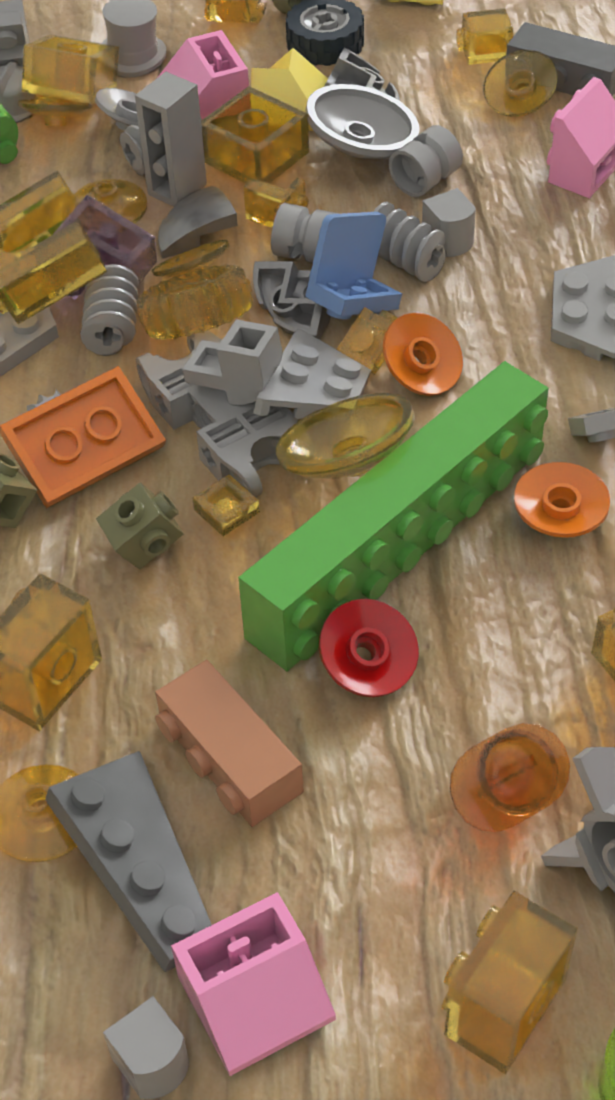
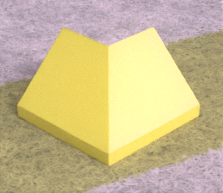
[249,48,328,131]

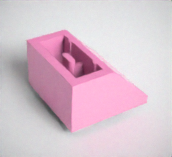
[157,30,250,120]
[547,77,615,199]
[171,892,336,1076]

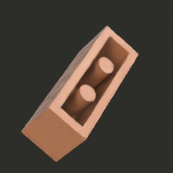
[155,659,304,827]

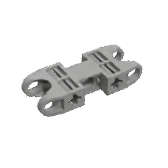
[136,328,315,501]

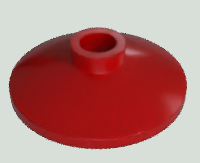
[319,599,419,697]

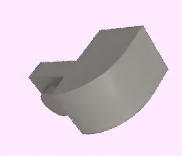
[182,319,282,405]

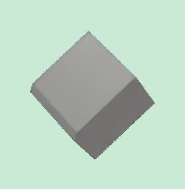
[422,188,476,257]
[103,996,189,1099]

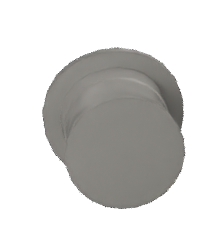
[99,0,167,78]

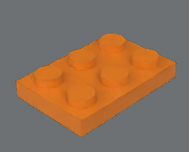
[0,366,166,509]

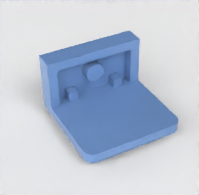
[305,212,402,320]

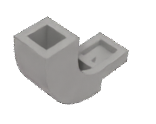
[0,0,32,68]

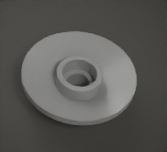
[95,88,138,130]

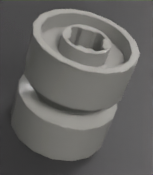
[389,125,463,197]
[271,203,339,263]

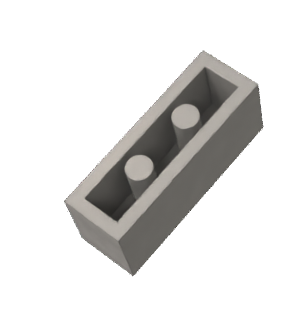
[135,72,207,206]

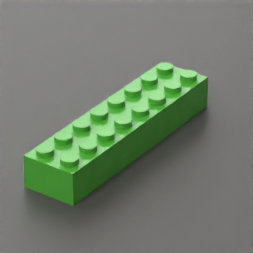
[238,361,549,672]

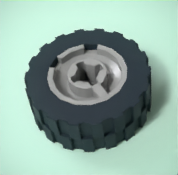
[285,0,364,66]

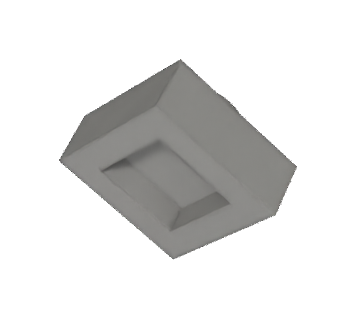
[568,408,615,443]

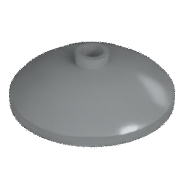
[305,84,419,159]

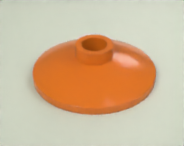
[383,313,463,396]
[514,462,610,538]

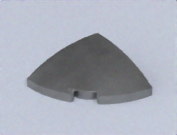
[324,47,400,101]
[158,186,238,258]
[253,261,331,339]

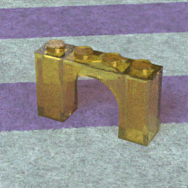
[0,170,107,325]

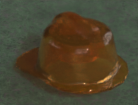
[450,723,570,833]

